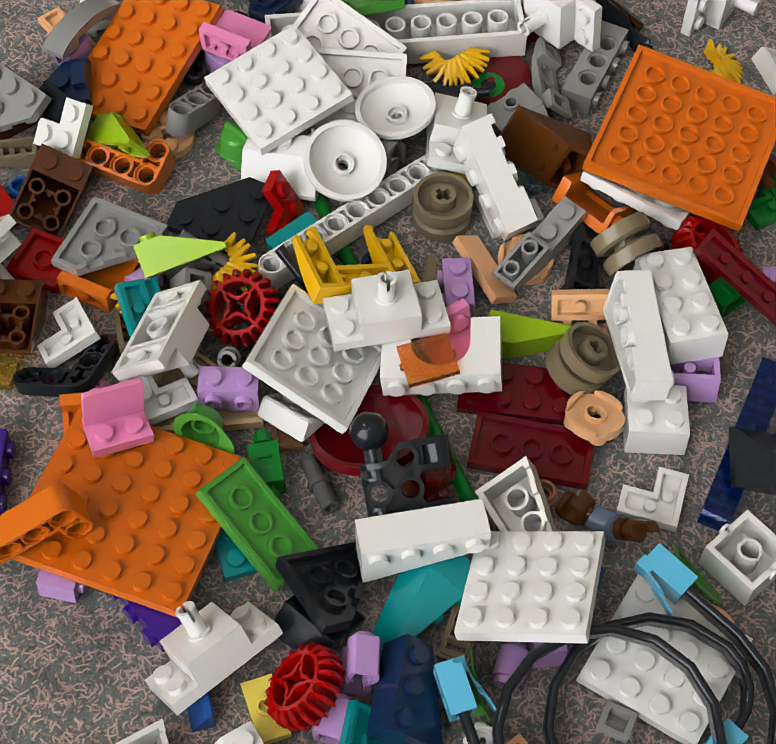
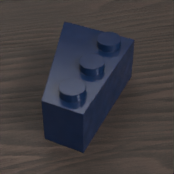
[366,634,443,744]

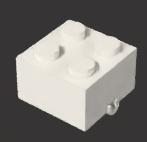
[621,385,690,455]
[698,510,776,606]

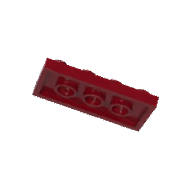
[456,363,572,426]
[467,411,594,490]

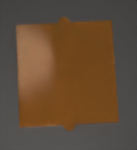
[396,333,460,388]

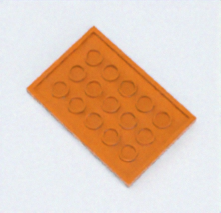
[88,0,224,136]

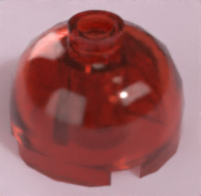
[402,454,457,499]

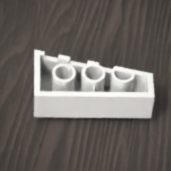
[603,270,675,402]
[475,456,557,531]
[355,499,491,583]

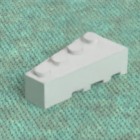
[453,113,538,241]

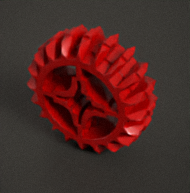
[670,215,744,285]
[203,269,281,348]
[264,642,346,733]

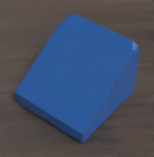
[187,691,216,732]

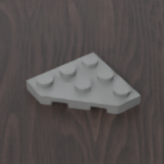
[0,63,52,132]
[51,196,169,276]

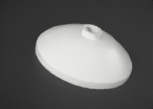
[355,76,436,140]
[303,120,387,202]

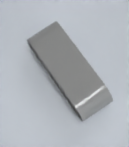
[165,82,221,137]

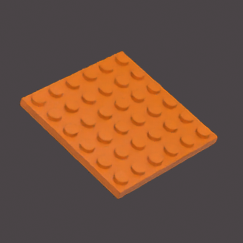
[582,44,776,232]
[12,406,250,617]

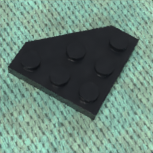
[167,177,269,255]
[275,542,365,635]

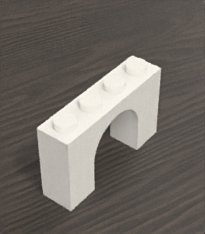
[380,316,502,397]

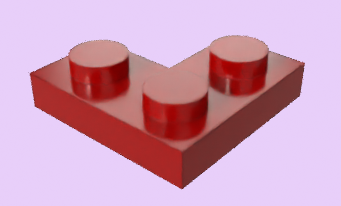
[261,170,305,237]

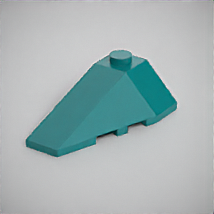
[372,555,471,659]

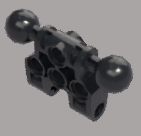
[349,412,460,575]

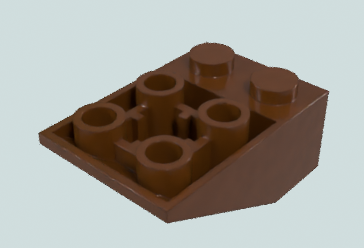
[498,105,592,189]
[9,143,94,238]
[0,279,48,355]

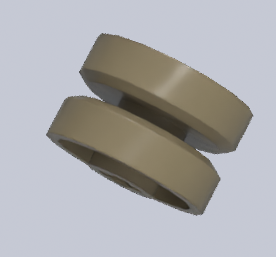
[412,172,474,242]
[590,212,664,279]
[546,322,620,395]

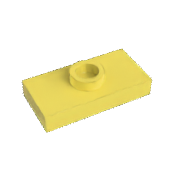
[240,673,292,744]

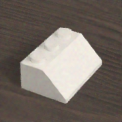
[241,134,320,201]

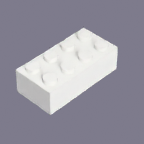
[634,247,728,365]

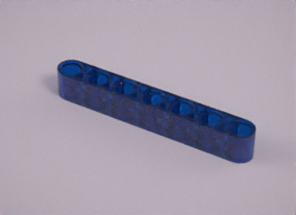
[697,357,776,531]

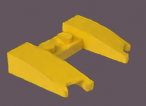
[292,225,421,304]

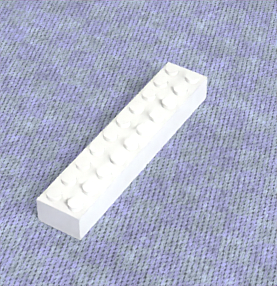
[265,0,527,64]

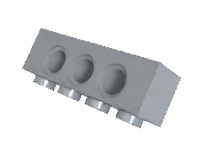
[561,21,630,115]

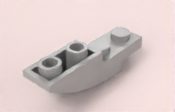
[492,196,587,291]

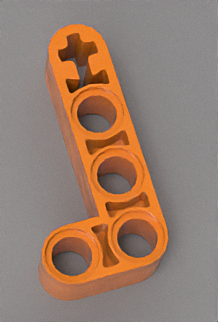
[76,138,176,195]
[0,484,94,565]

